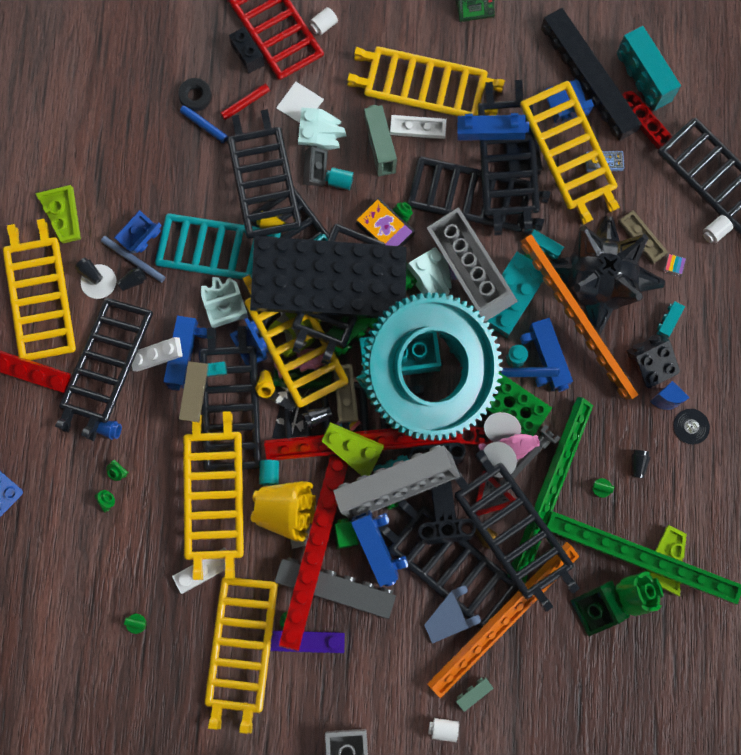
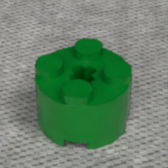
[616,572,664,616]

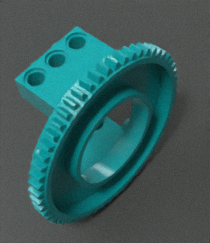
[356,292,503,441]

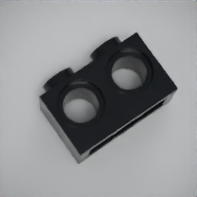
[229,26,264,74]

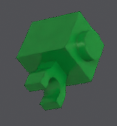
[332,518,358,549]

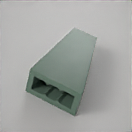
[364,105,397,177]

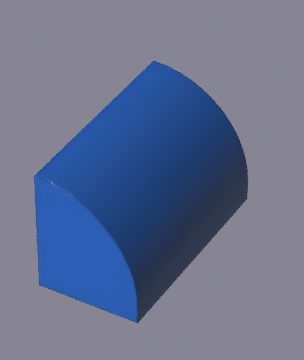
[650,381,690,410]

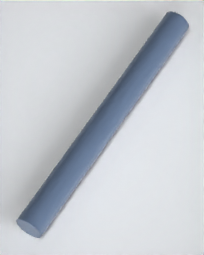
[101,236,165,283]

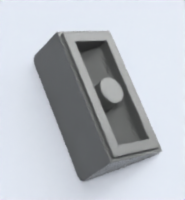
[303,146,327,186]

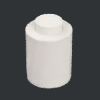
[310,7,338,35]
[703,215,733,243]
[428,718,459,742]

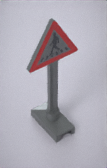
[475,425,560,516]

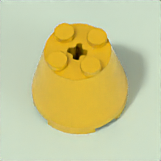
[251,481,316,542]

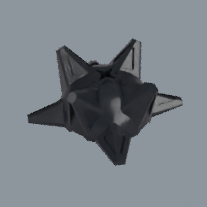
[550,216,665,335]

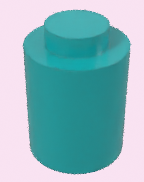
[325,167,354,190]
[506,345,528,368]
[259,460,279,487]

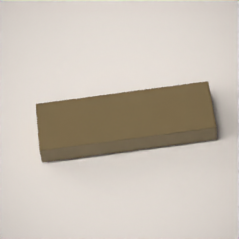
[618,210,668,265]
[179,361,209,422]
[333,364,358,424]

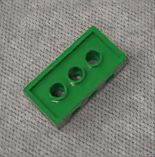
[485,371,552,436]

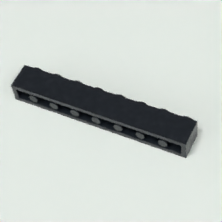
[541,8,642,141]

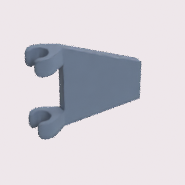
[424,585,481,644]

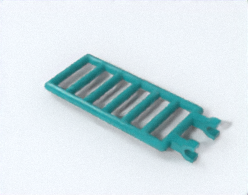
[155,213,281,280]

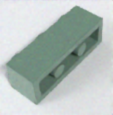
[456,677,494,712]

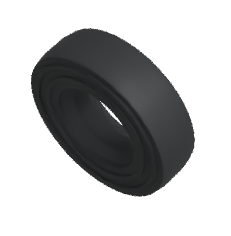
[178,78,212,111]

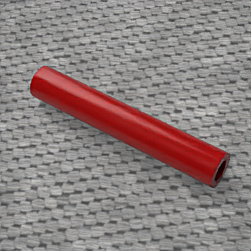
[220,83,270,121]

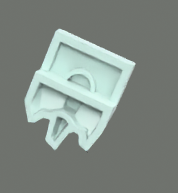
[298,107,346,150]
[406,247,452,297]
[201,277,248,328]

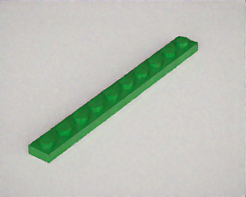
[507,397,594,584]
[547,511,741,605]

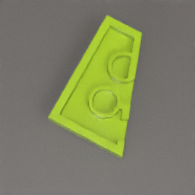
[35,185,81,244]
[322,422,384,476]
[645,525,687,596]

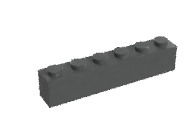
[275,557,396,619]

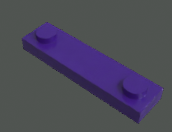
[270,631,345,653]

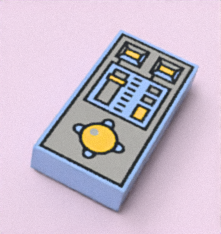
[586,151,624,172]

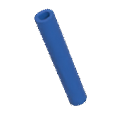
[180,105,228,144]
[502,367,560,377]

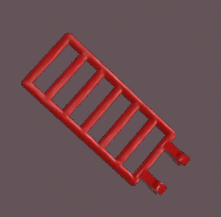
[228,0,324,80]

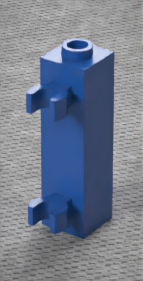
[458,113,529,141]
[164,316,208,391]
[520,318,573,392]
[351,510,408,587]

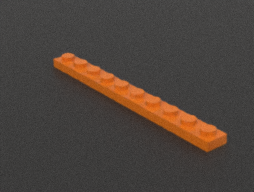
[521,234,638,399]
[427,542,579,699]

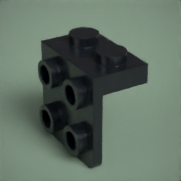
[626,334,680,388]

